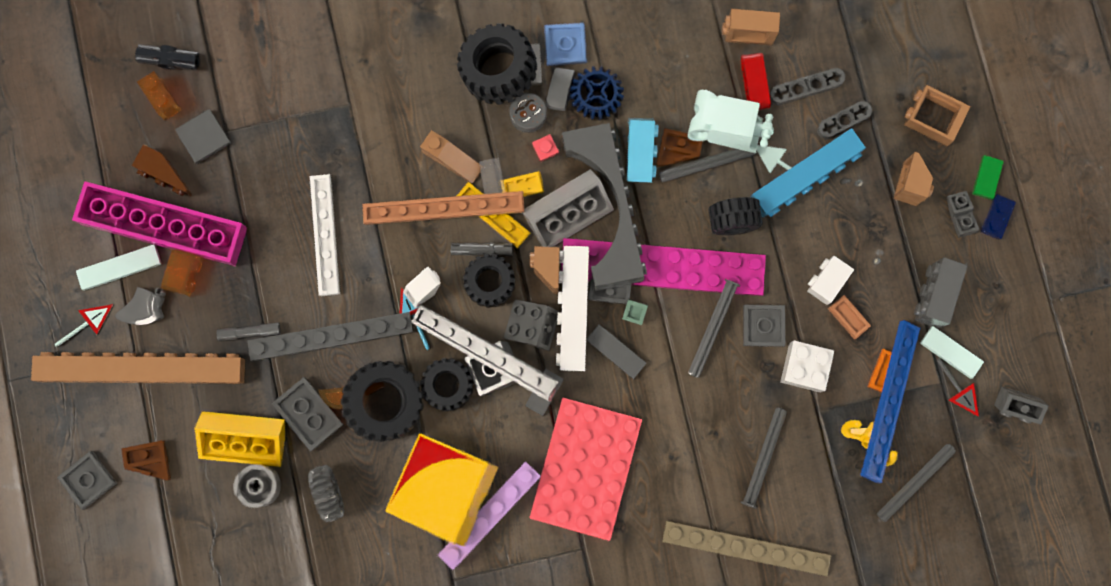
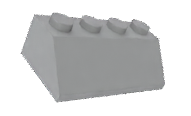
[523,169,614,247]

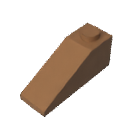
[420,130,483,184]

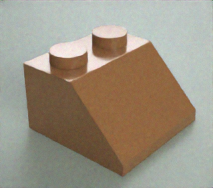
[893,152,934,206]
[530,247,560,294]

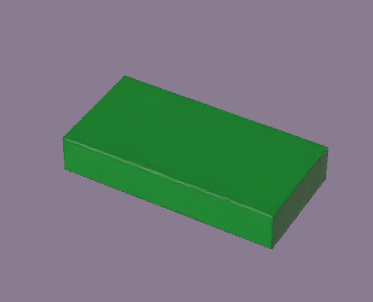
[972,155,1004,200]

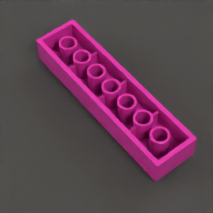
[72,181,247,266]

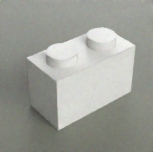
[807,256,854,305]

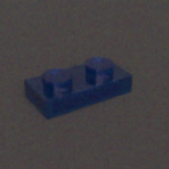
[981,194,1016,240]

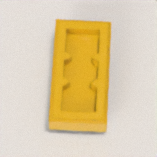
[501,171,544,197]

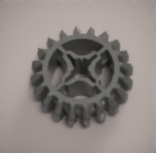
[308,465,345,522]

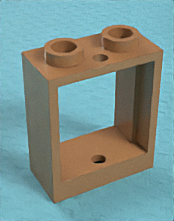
[722,9,780,45]
[904,85,971,146]

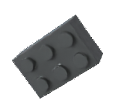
[914,257,968,329]

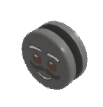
[509,93,547,133]

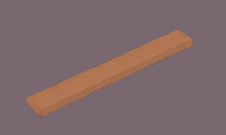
[363,191,525,225]

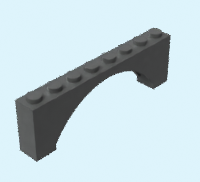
[562,123,647,291]

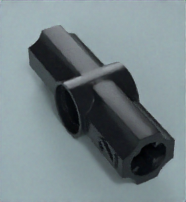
[135,45,200,70]

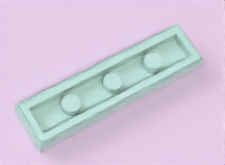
[76,245,162,291]

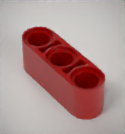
[741,53,770,110]

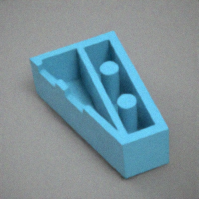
[626,118,658,182]

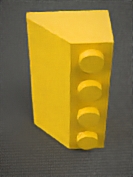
[195,411,285,467]

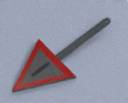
[937,359,979,417]

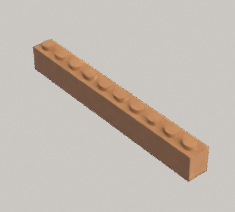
[31,352,245,384]

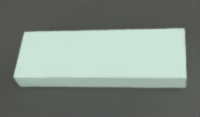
[920,326,984,379]

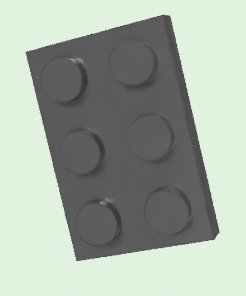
[272,377,344,452]

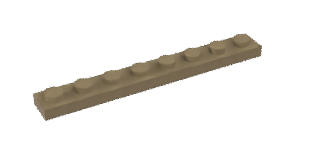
[662,521,831,576]

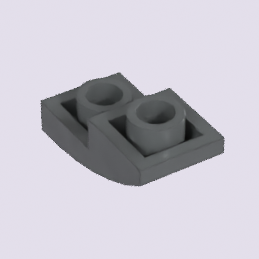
[546,68,576,111]
[947,191,980,238]

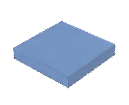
[545,23,587,66]

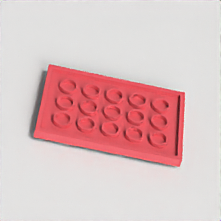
[530,398,642,541]

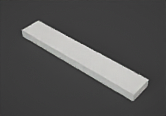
[310,174,340,296]

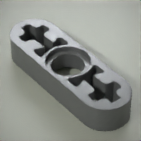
[817,101,872,139]

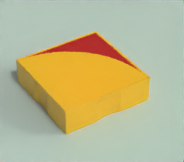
[385,433,498,547]

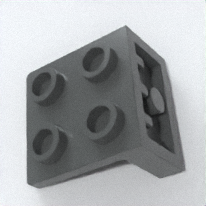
[504,300,559,351]

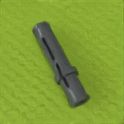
[451,241,513,256]

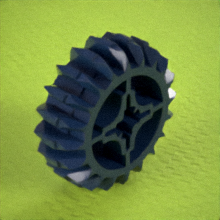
[570,66,624,120]

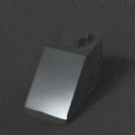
[525,369,564,416]

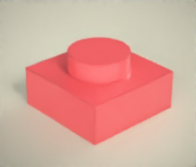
[532,134,559,162]

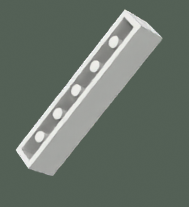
[556,246,589,371]

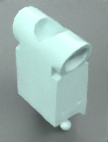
[688,90,774,153]

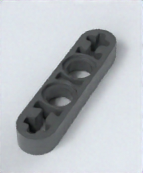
[769,68,845,105]

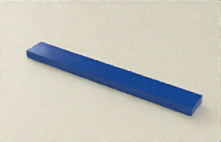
[861,320,920,483]

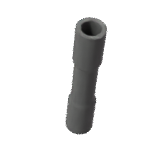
[217,322,281,341]

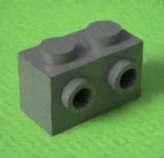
[994,387,1049,425]

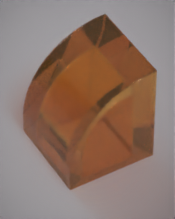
[319,388,343,410]

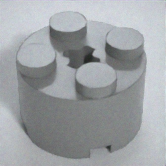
[234,465,281,507]

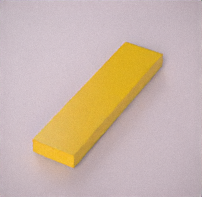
[457,182,531,249]

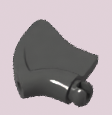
[115,287,166,325]

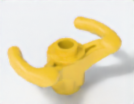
[841,420,898,466]

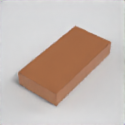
[828,295,871,340]

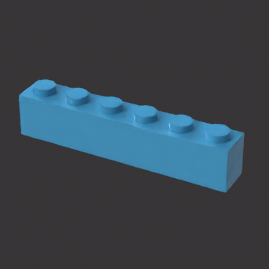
[751,128,866,218]

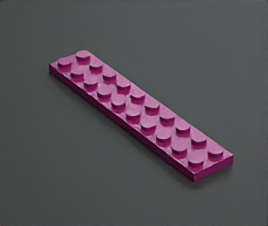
[561,238,766,296]

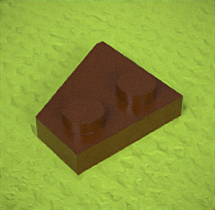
[121,440,171,480]

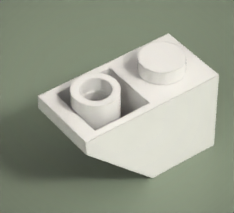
[403,267,441,308]

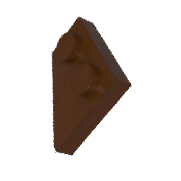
[656,128,703,167]

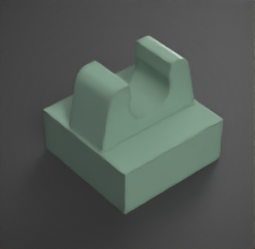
[622,299,648,325]

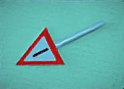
[400,288,430,350]

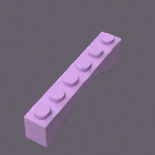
[438,462,541,570]

